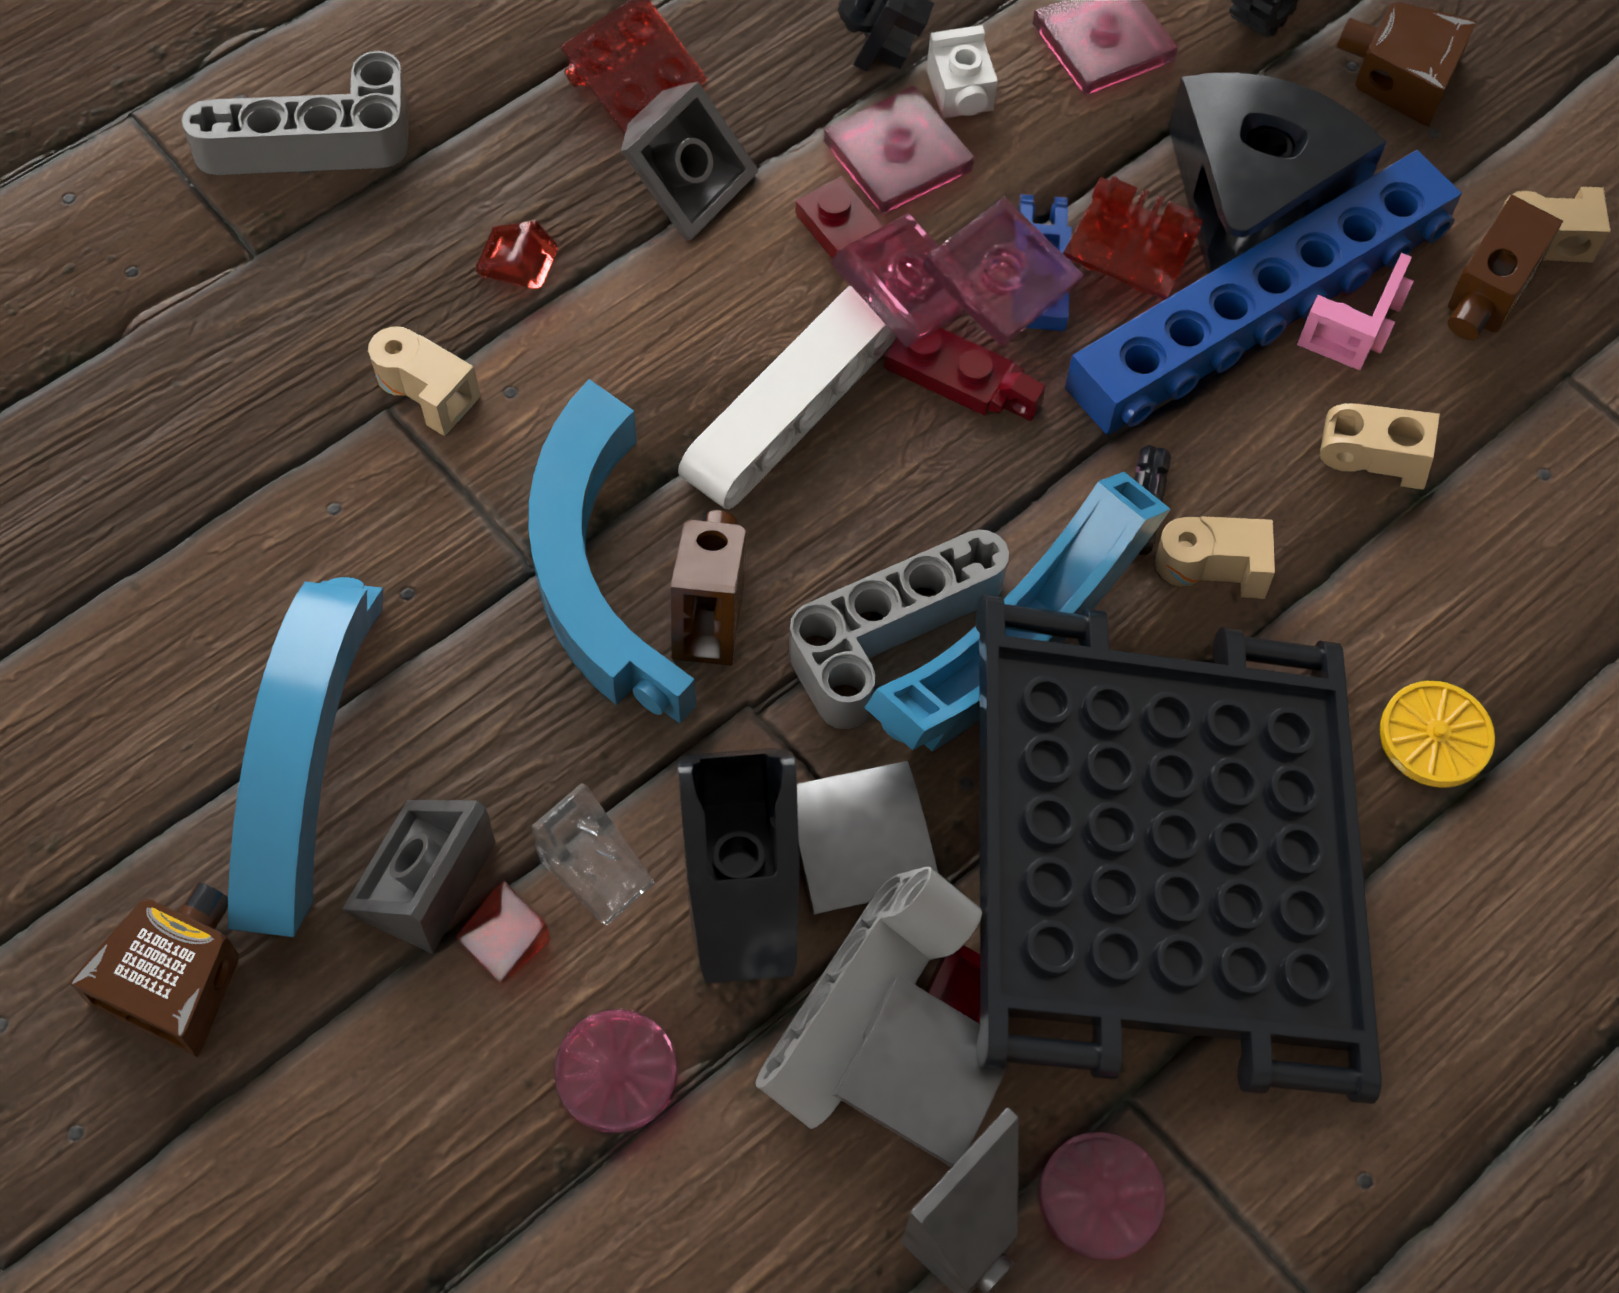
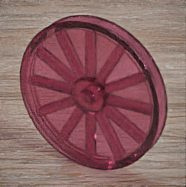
[554,1009,677,1133]
[1039,1132,1165,1260]

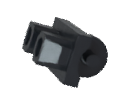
[838,0,934,71]

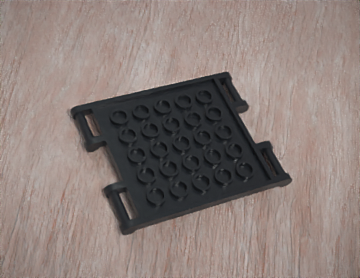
[976,595,1382,1104]

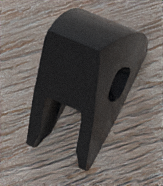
[1169,73,1387,275]
[678,748,799,984]

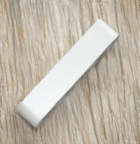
[678,284,903,510]

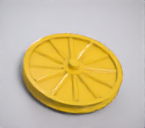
[1379,681,1495,788]

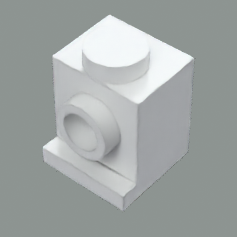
[926,25,998,119]

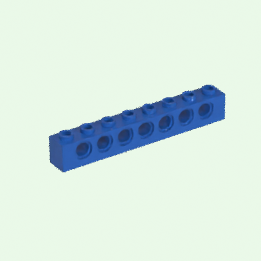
[1065,150,1462,436]

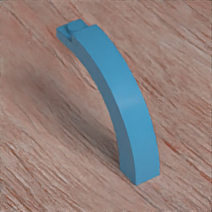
[528,379,696,724]
[865,472,1171,751]
[228,577,383,937]

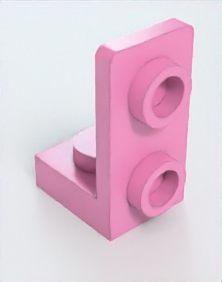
[1297,253,1414,370]

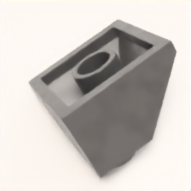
[621,81,759,241]
[901,1107,1018,1293]

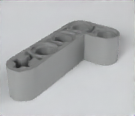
[181,51,409,175]
[789,529,1009,729]
[756,866,982,1129]

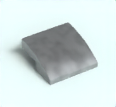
[797,761,938,914]
[832,975,1009,1167]

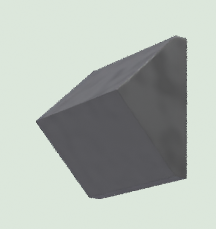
[342,800,496,954]

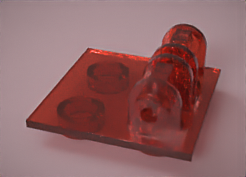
[560,0,707,135]
[1062,176,1204,300]

